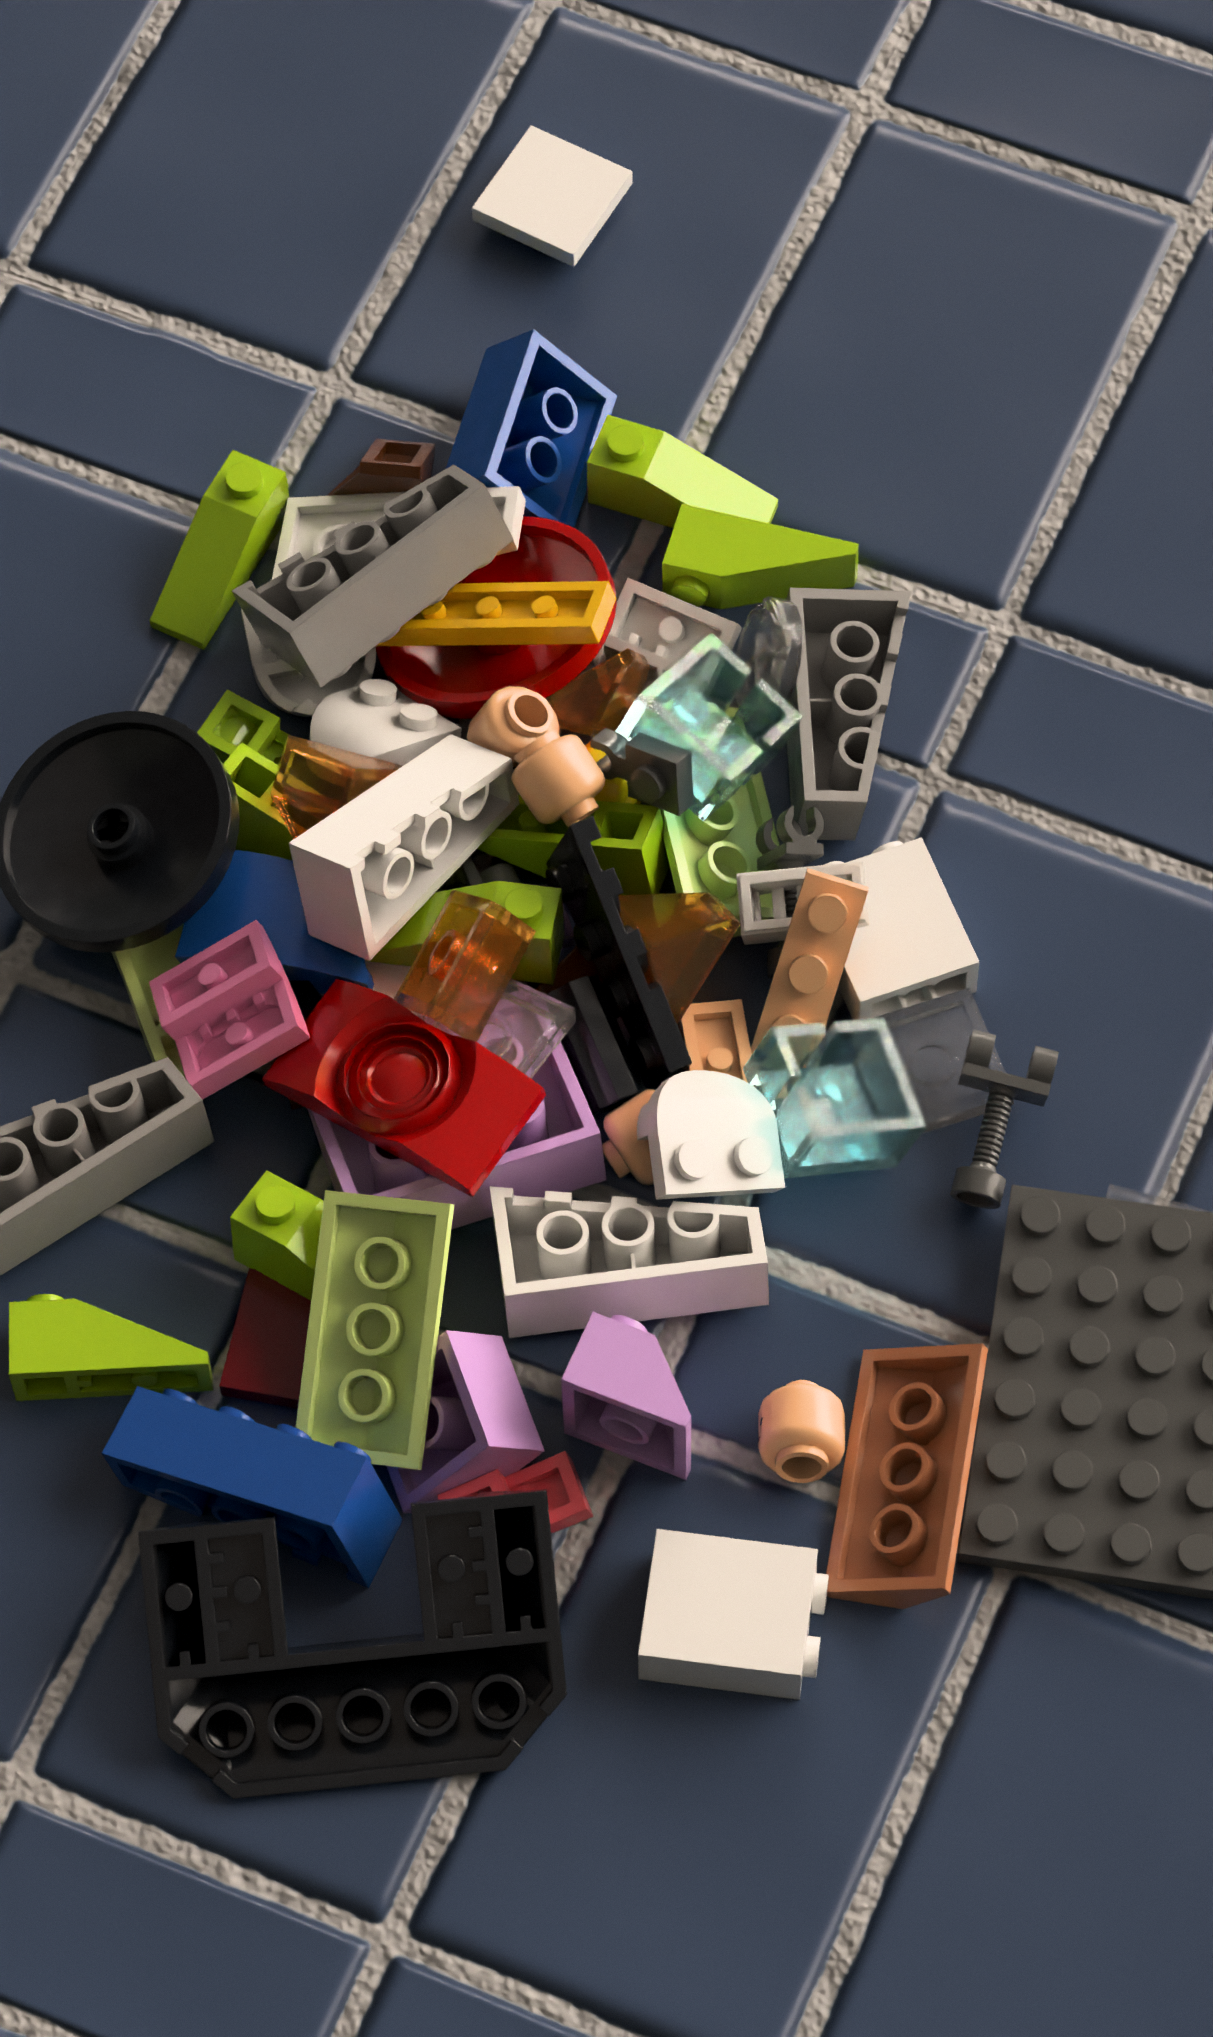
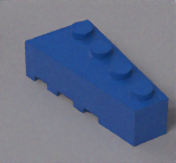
[101,1386,403,1588]

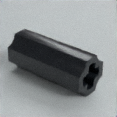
[544,975,647,1115]

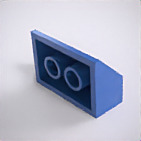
[445,329,617,528]

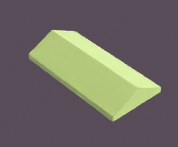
[631,699,780,939]
[296,1190,454,1470]

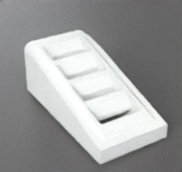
[736,861,869,945]

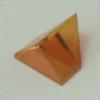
[545,648,650,740]
[270,735,402,839]
[618,892,741,1025]

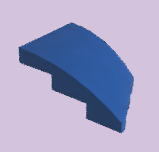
[175,850,374,994]

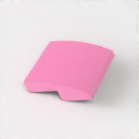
[149,920,310,1100]

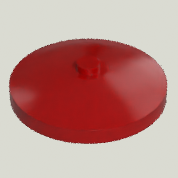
[375,516,616,719]

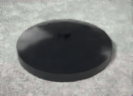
[0,711,240,953]

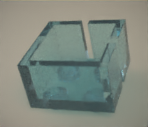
[615,633,804,822]
[743,1017,927,1179]

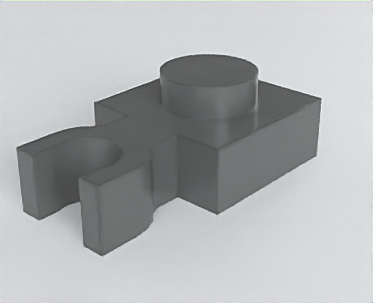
[590,728,694,816]

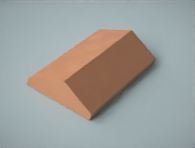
[826,1343,988,1609]

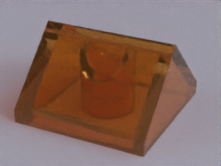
[394,890,536,1042]

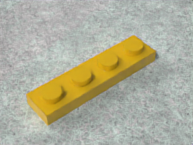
[377,581,617,646]

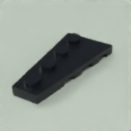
[545,816,692,1089]

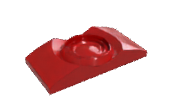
[262,979,546,1197]

